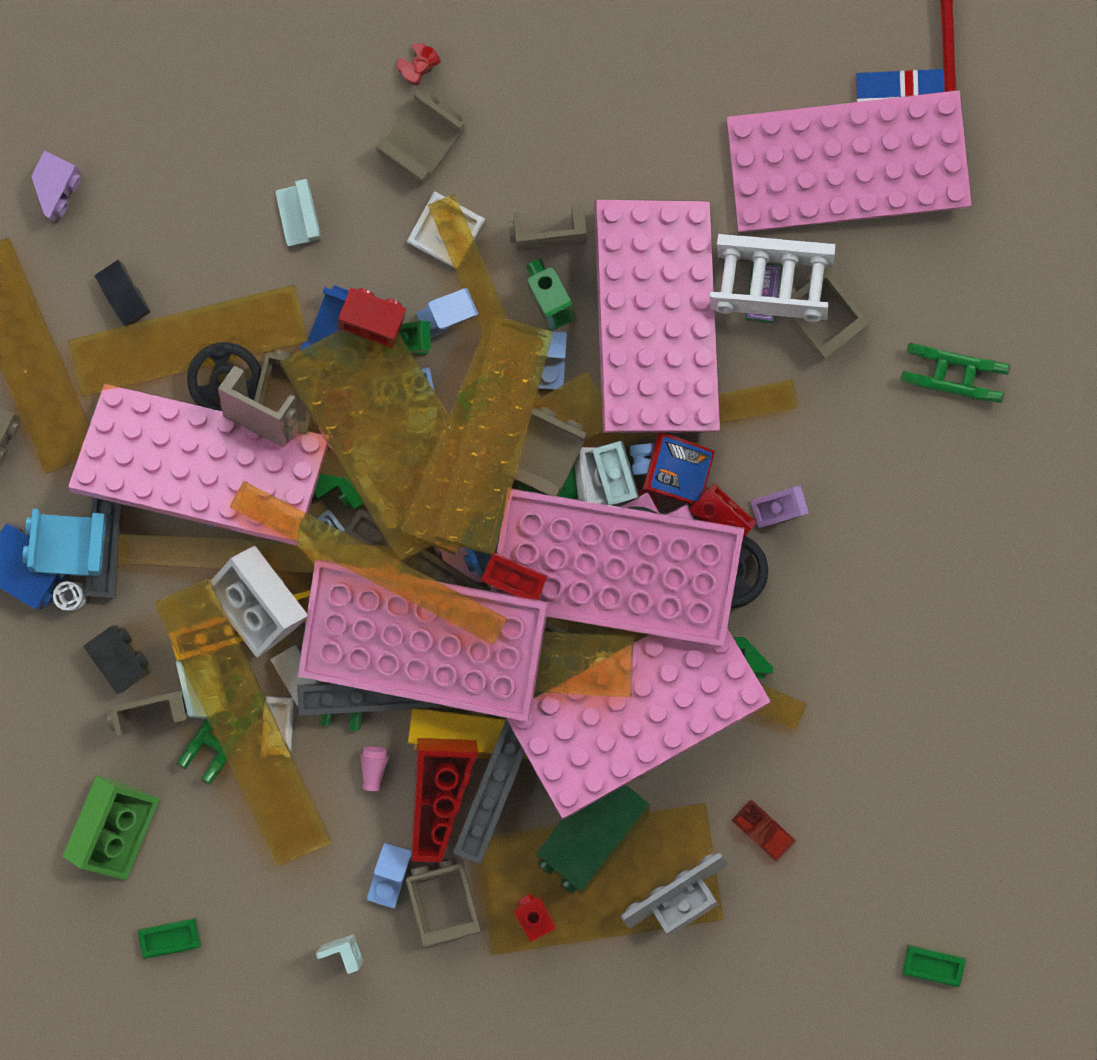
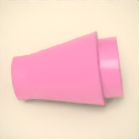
[360,746,389,791]

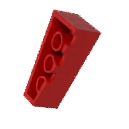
[411,738,478,862]

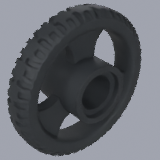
[187,342,262,411]
[731,536,769,608]

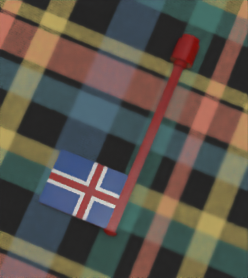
[856,0,956,102]

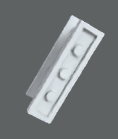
[710,234,835,322]

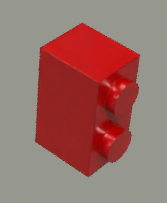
[338,288,406,349]

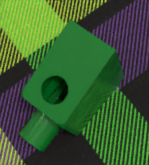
[526,259,576,332]

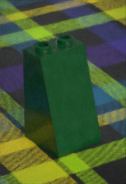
[536,785,650,895]

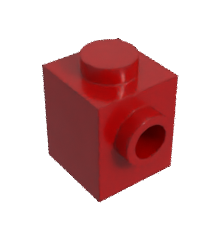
[513,893,557,943]

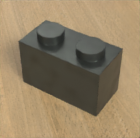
[83,625,150,694]

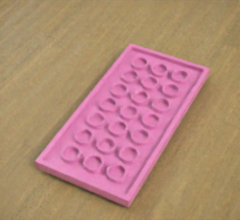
[727,90,972,233]
[594,200,720,433]
[68,384,330,546]
[491,488,744,647]
[298,559,549,722]
[505,628,771,820]

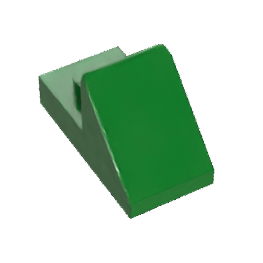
[383,321,431,356]

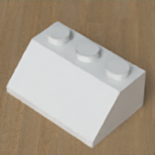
[204,546,308,658]

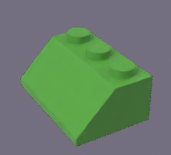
[62,775,160,880]

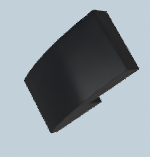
[94,260,150,328]

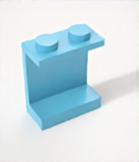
[23,509,106,577]

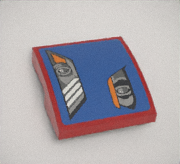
[643,433,715,506]

